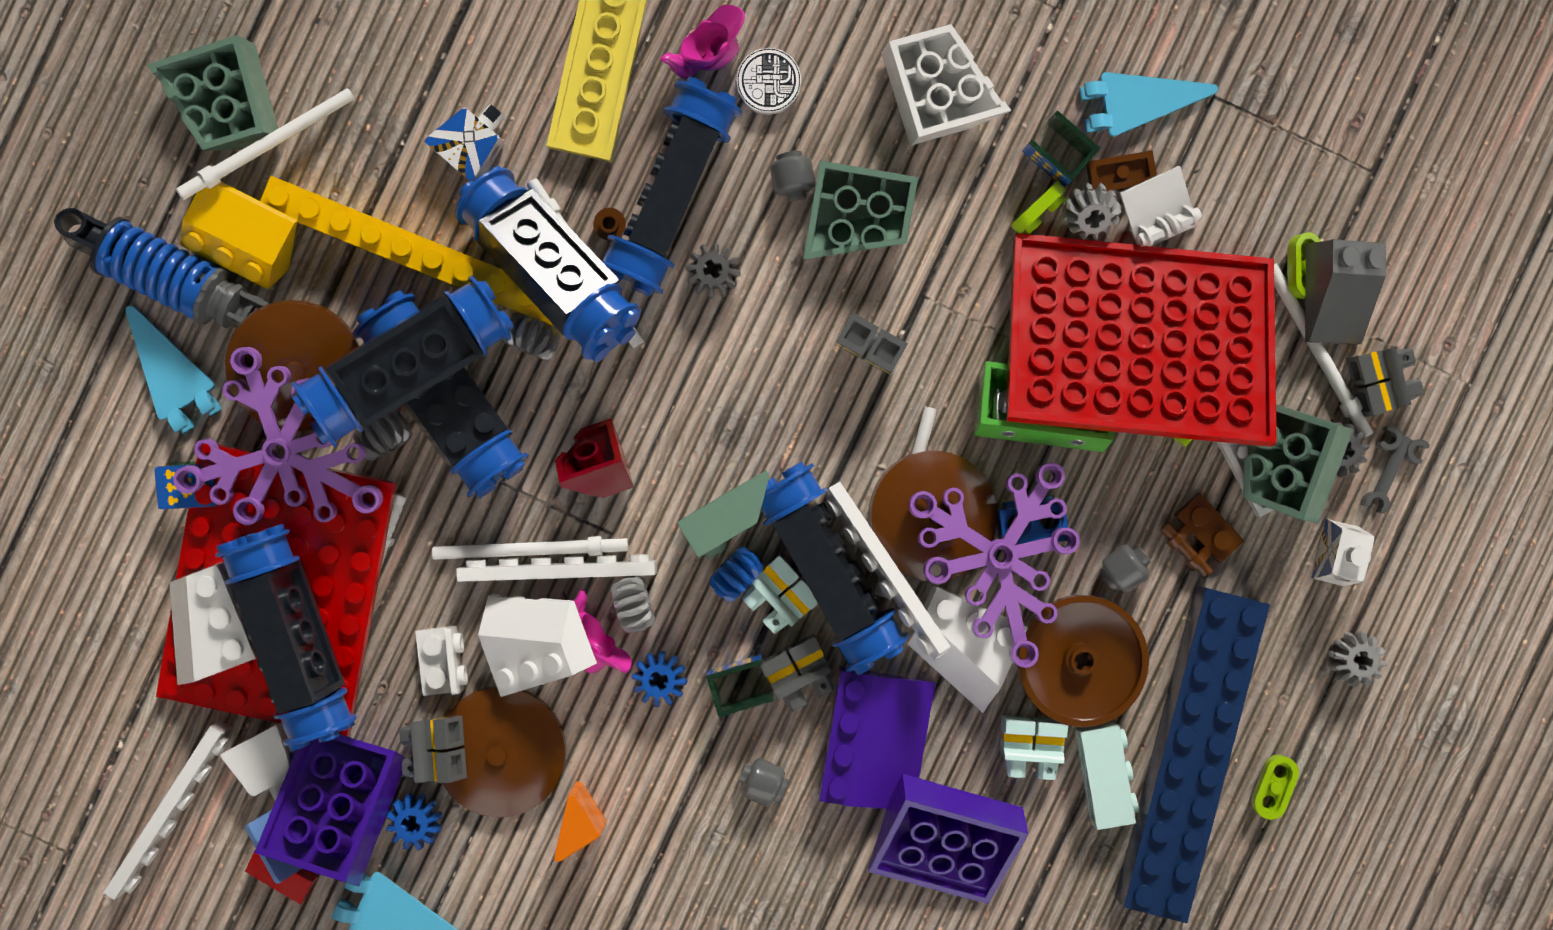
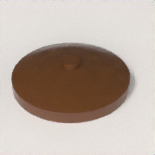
[225,300,360,431]
[868,451,997,581]
[1017,595,1149,727]
[442,686,566,818]

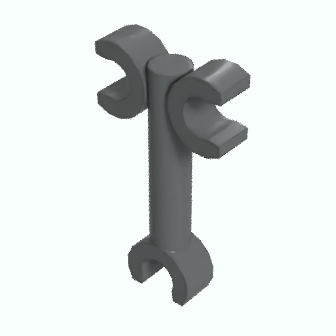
[1361,426,1430,514]

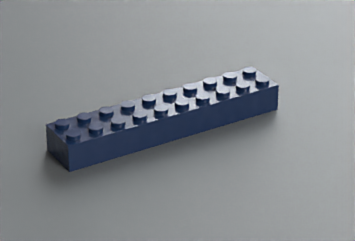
[1115,585,1270,924]

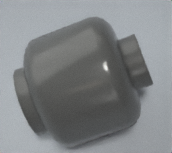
[770,151,816,202]
[1100,545,1151,593]
[738,758,788,807]

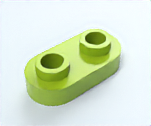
[1010,181,1066,234]
[1287,232,1321,299]
[1251,754,1299,820]

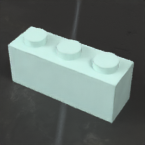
[1074,721,1139,830]

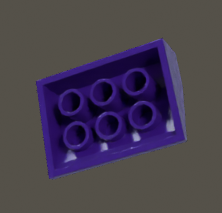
[818,666,935,809]
[254,735,406,887]
[868,774,1029,904]

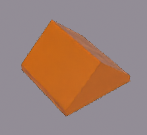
[553,781,607,862]

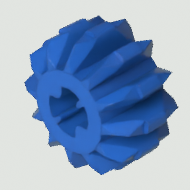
[709,546,763,602]
[632,651,688,707]
[386,793,443,850]

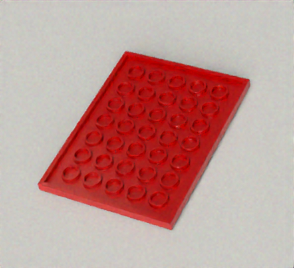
[1006,233,1277,447]
[156,443,397,737]

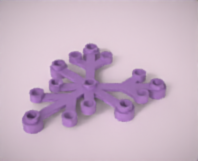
[173,347,383,525]
[908,462,1080,668]

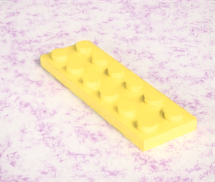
[546,0,648,162]

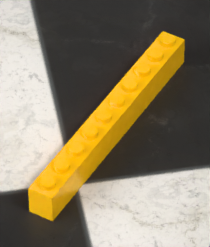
[260,175,556,328]

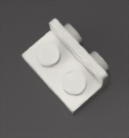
[415,626,468,696]

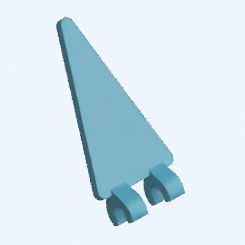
[1079,72,1218,137]
[125,306,223,434]
[331,872,458,930]

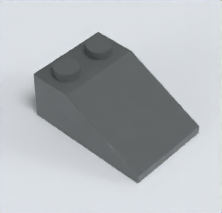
[1305,239,1386,345]

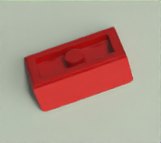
[245,849,318,905]

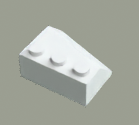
[881,24,1011,146]
[169,562,258,685]
[907,584,1027,713]
[478,594,597,697]

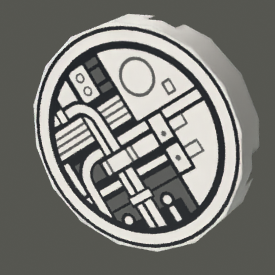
[736,48,801,115]

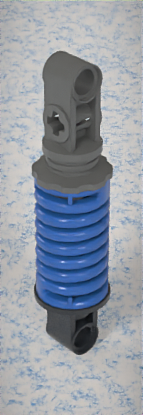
[54,208,269,328]

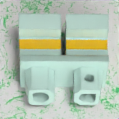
[742,554,818,633]
[1000,715,1068,780]

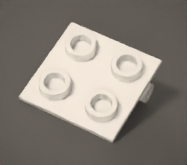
[1120,166,1202,247]

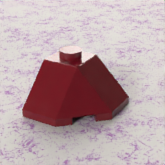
[555,418,634,498]

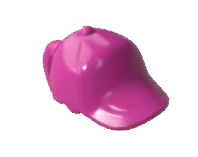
[660,5,745,79]
[573,589,632,673]

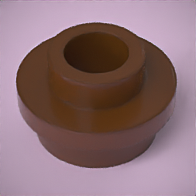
[593,208,626,241]

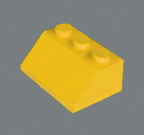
[180,182,298,290]

